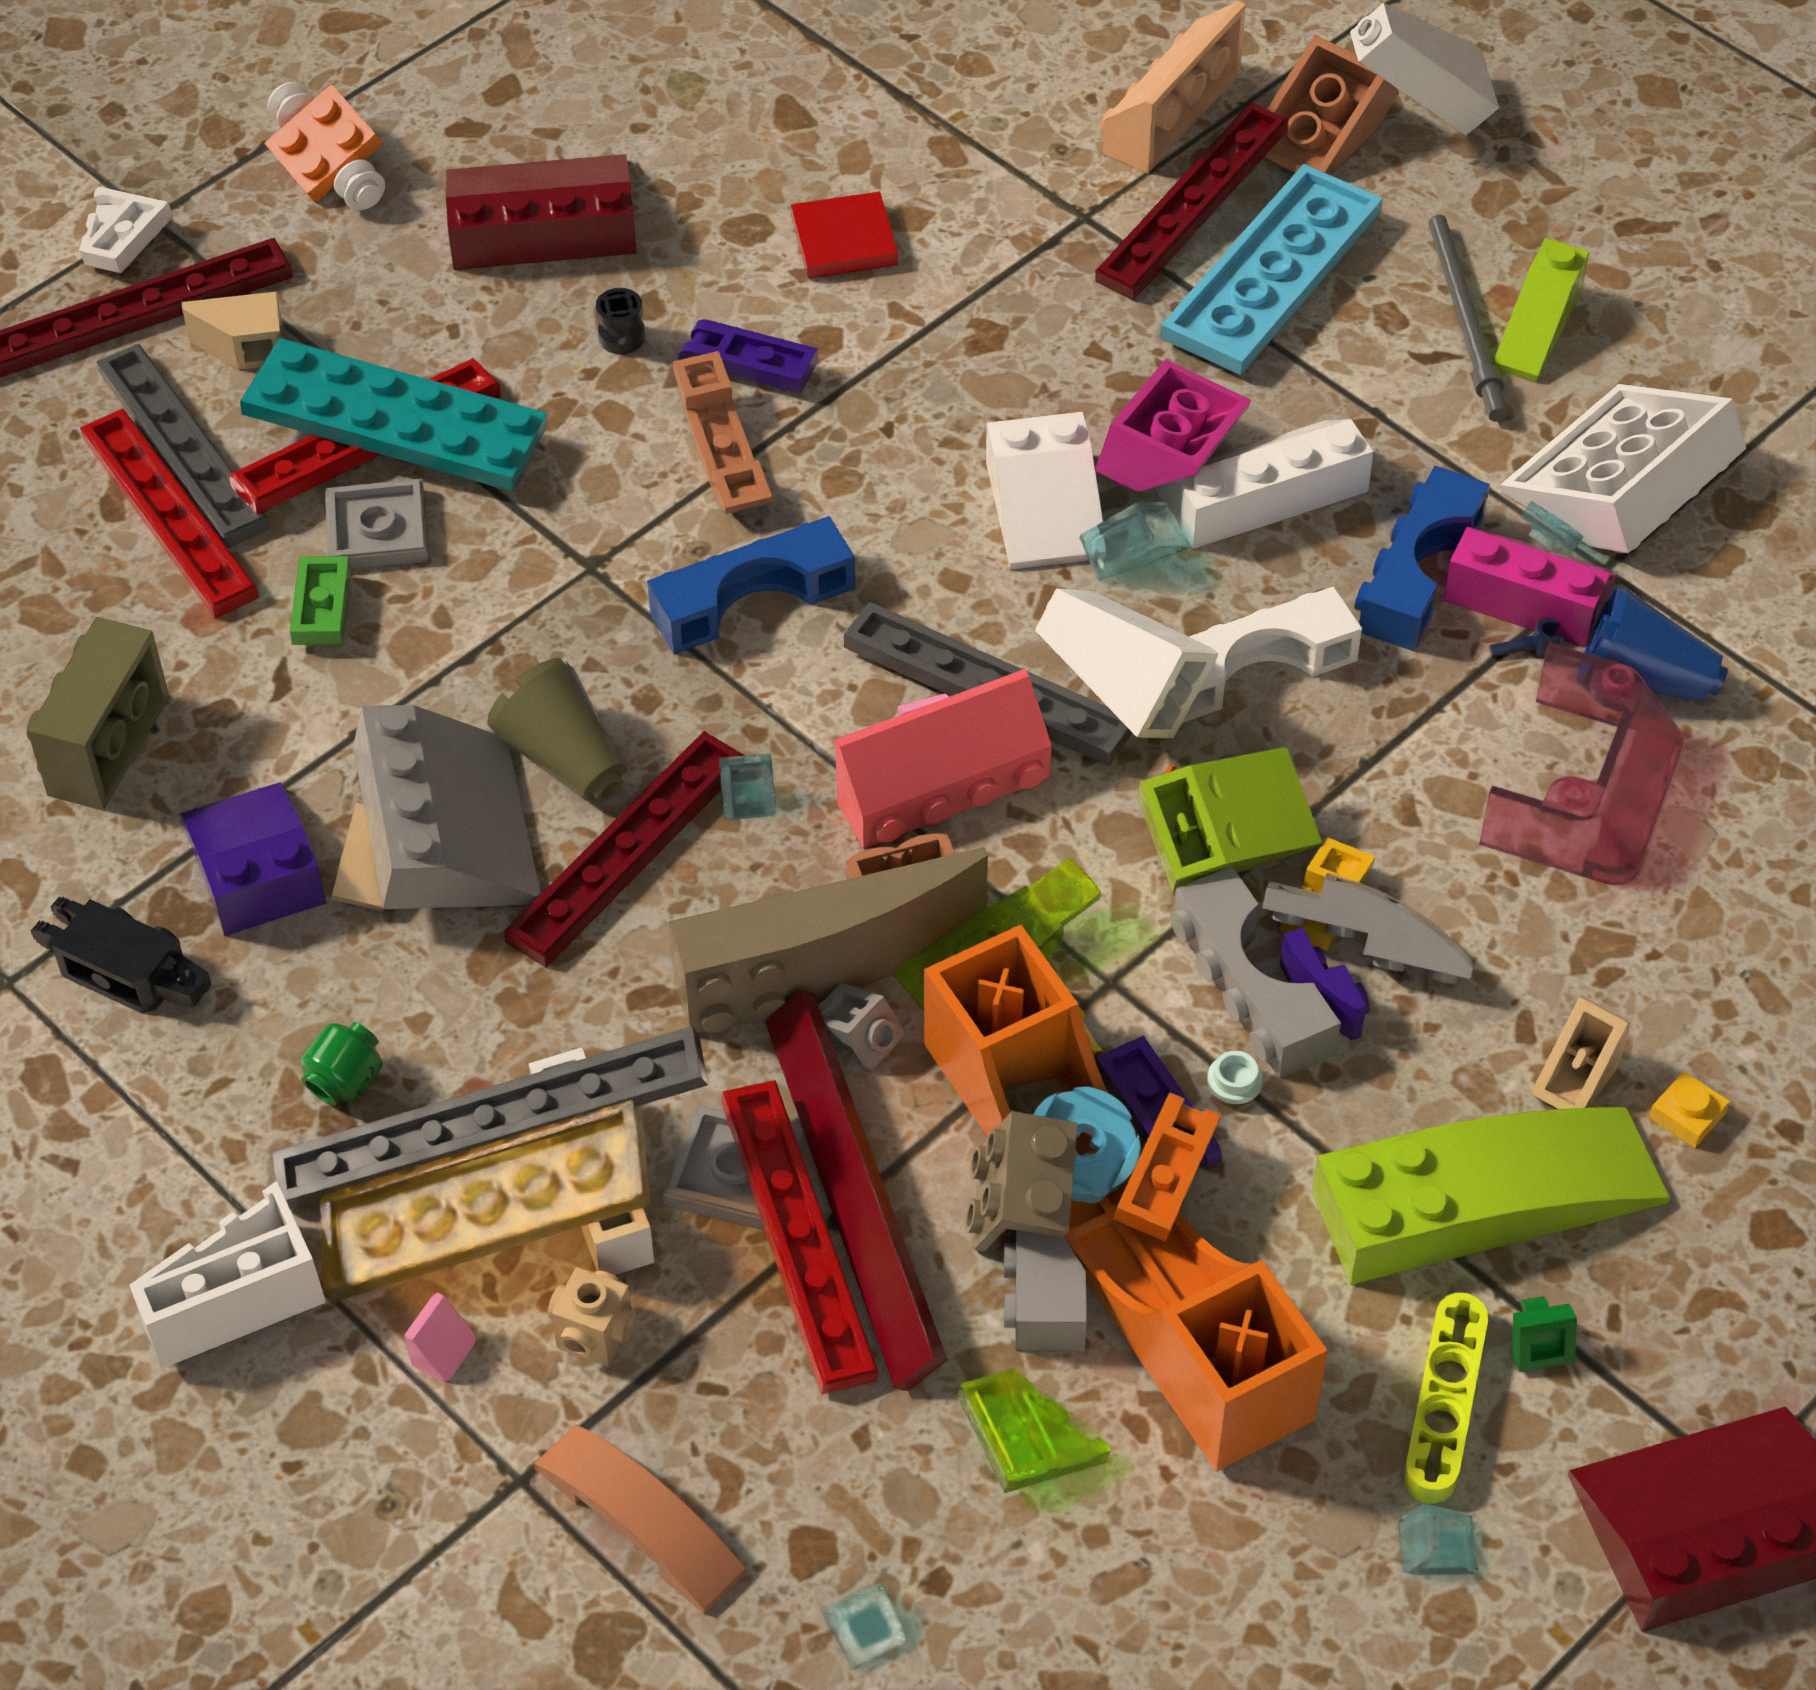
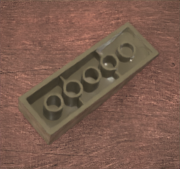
[669,847,988,1034]

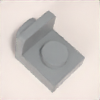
[819,982,905,1070]

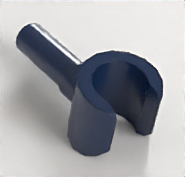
[1489,618,1564,659]

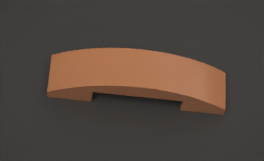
[673,351,773,514]
[534,1425,746,1615]

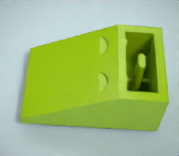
[1138,747,1323,895]

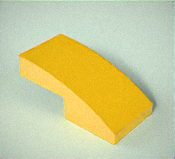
[1279,837,1375,951]

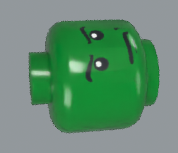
[300,1022,383,1106]

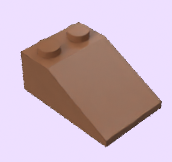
[1263,35,1399,175]

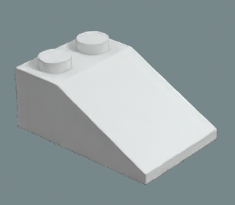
[986,412,1108,570]

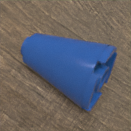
[1577,587,1728,702]

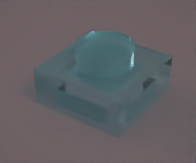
[1520,501,1584,553]

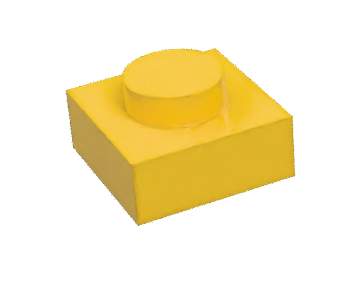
[1649,1071,1730,1148]

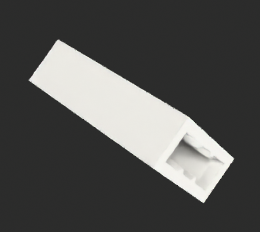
[1350,3,1499,135]
[1035,589,1219,738]

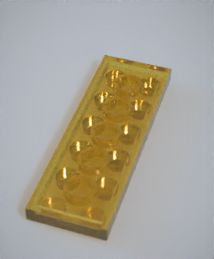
[320,1099,651,1302]

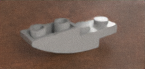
[1262,873,1473,984]

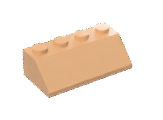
[1100,1,1246,174]

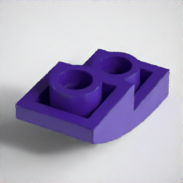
[1280,928,1370,1040]

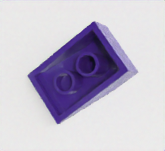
[180,782,326,936]

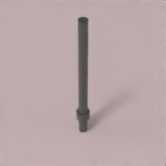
[1429,215,1508,422]

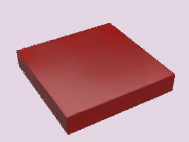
[791,191,898,278]

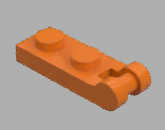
[1113,1092,1222,1242]

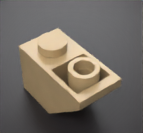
[182,291,284,370]

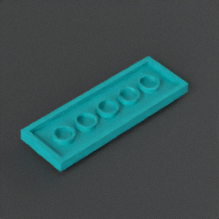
[240,338,547,491]

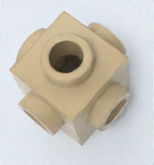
[548,1266,636,1367]

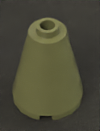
[487,658,624,801]

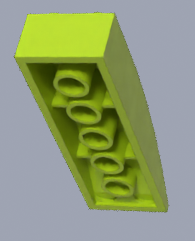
[1312,1107,1670,1285]

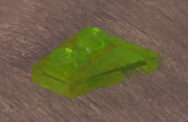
[957,1368,1111,1493]

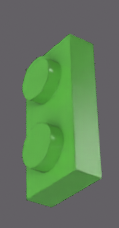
[290,556,351,645]

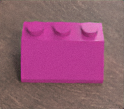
[1095,359,1251,492]
[1443,527,1618,648]

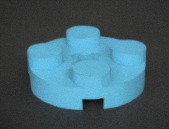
[1033,1087,1140,1204]

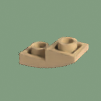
[331,803,384,912]

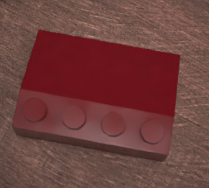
[446,154,637,270]
[1568,1406,1816,1632]

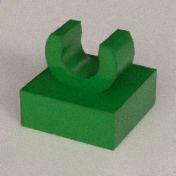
[1512,1296,1577,1372]

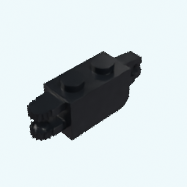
[30,896,212,1013]

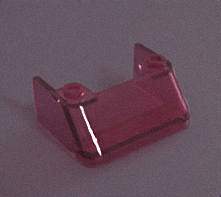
[1479,642,1684,886]

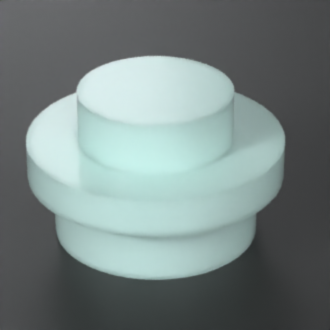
[1207,1051,1263,1104]

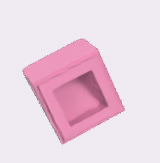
[405,1292,476,1382]

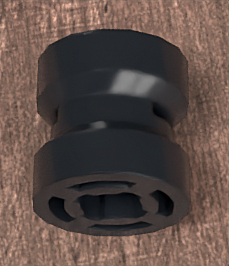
[596,288,645,354]

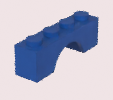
[1354,465,1490,652]
[647,516,855,654]

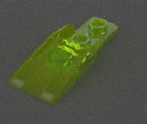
[894,858,1101,1011]

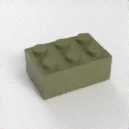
[27,616,170,811]

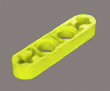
[1404,1293,1488,1504]

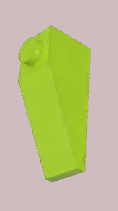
[1493,237,1590,383]

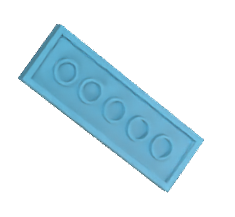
[1160,164,1383,375]

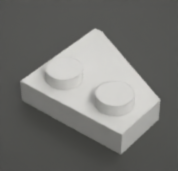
[79,187,173,273]

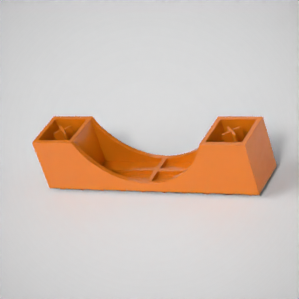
[924,925,1328,1472]

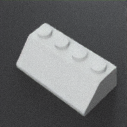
[1154,419,1373,549]

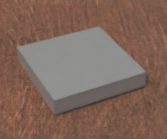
[325,479,429,570]
[662,1104,804,1230]

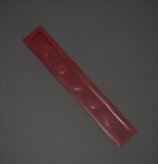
[1095,102,1288,301]
[504,731,745,968]

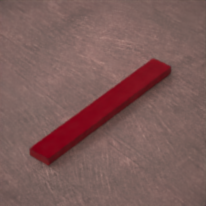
[0,238,293,378]
[765,990,948,1392]

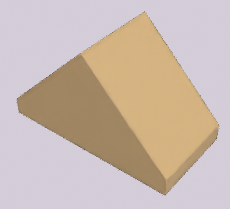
[1530,996,1631,1109]

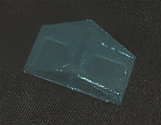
[1079,502,1189,581]

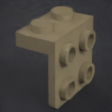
[965,1111,1077,1251]

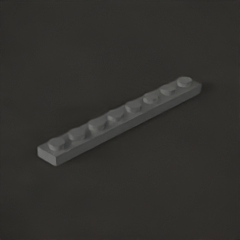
[272,1026,708,1210]

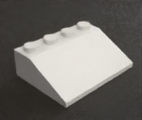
[1501,384,1746,553]

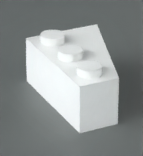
[129,1181,326,1369]

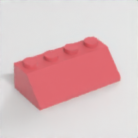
[835,669,1052,849]

